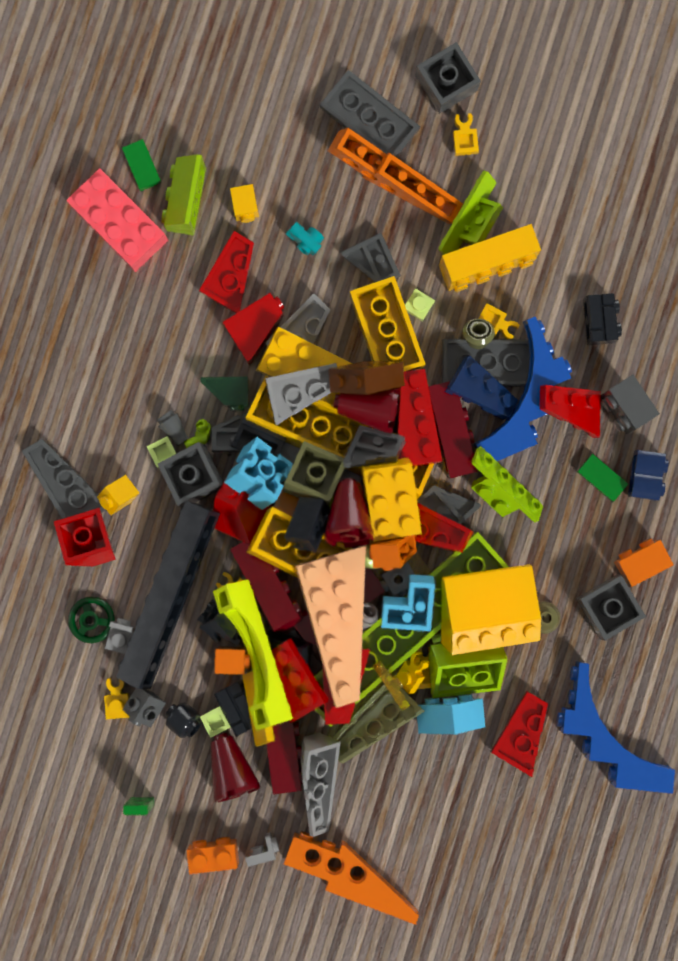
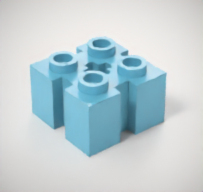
[224,437,293,510]

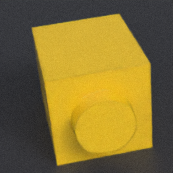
[230,184,259,223]
[97,475,140,515]

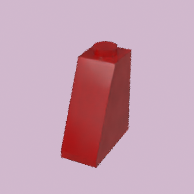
[223,293,284,365]

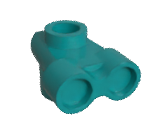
[285,221,324,256]

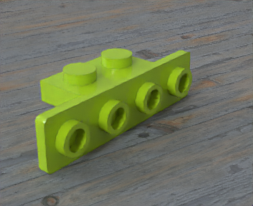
[438,170,503,255]
[471,447,543,523]

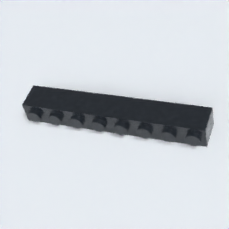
[116,501,220,689]

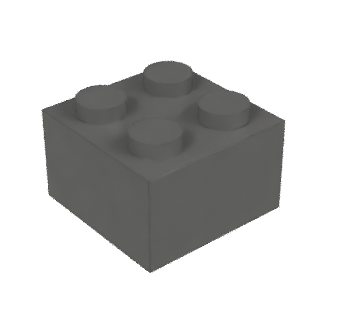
[415,42,481,114]
[601,374,660,434]
[158,442,223,507]
[576,575,646,641]

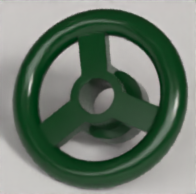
[68,596,115,644]

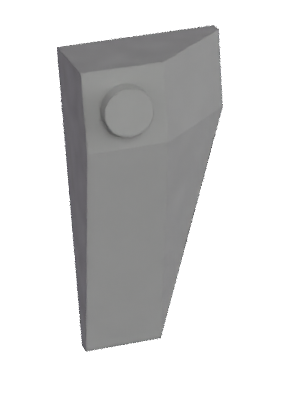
[301,733,340,837]

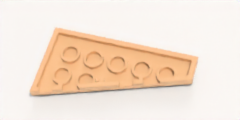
[295,546,366,708]

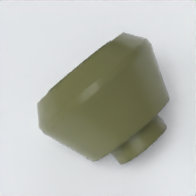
[463,319,495,349]
[538,601,560,634]

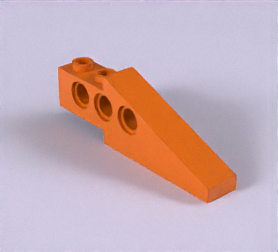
[328,128,463,224]
[284,831,419,925]

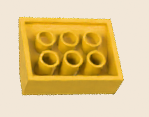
[441,564,541,655]

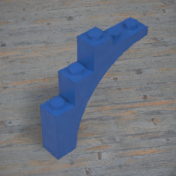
[473,316,572,461]
[556,661,675,794]

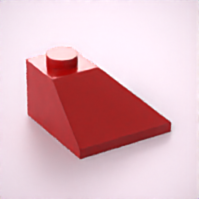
[213,477,274,545]
[54,508,116,567]

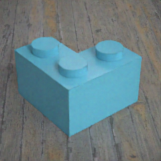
[381,574,435,631]
[417,694,485,735]

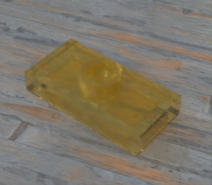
[373,661,410,711]

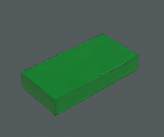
[122,139,162,191]
[577,454,628,502]
[123,797,154,815]

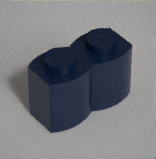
[628,450,669,501]

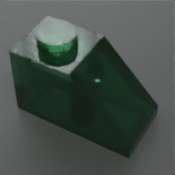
[200,376,250,412]

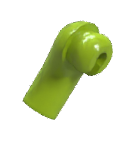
[184,419,211,448]

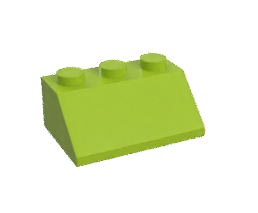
[161,154,206,236]
[428,644,508,698]

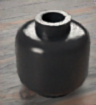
[166,702,201,738]

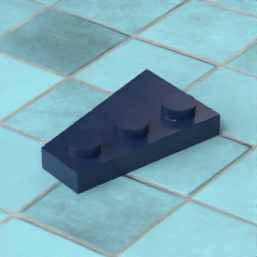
[445,355,519,420]

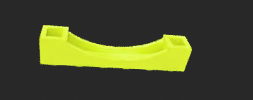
[213,579,293,731]

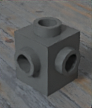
[379,562,415,597]
[122,688,166,727]

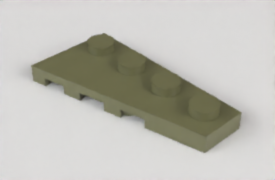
[332,678,425,764]

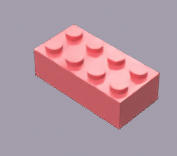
[66,168,168,272]

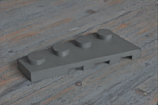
[22,439,106,519]

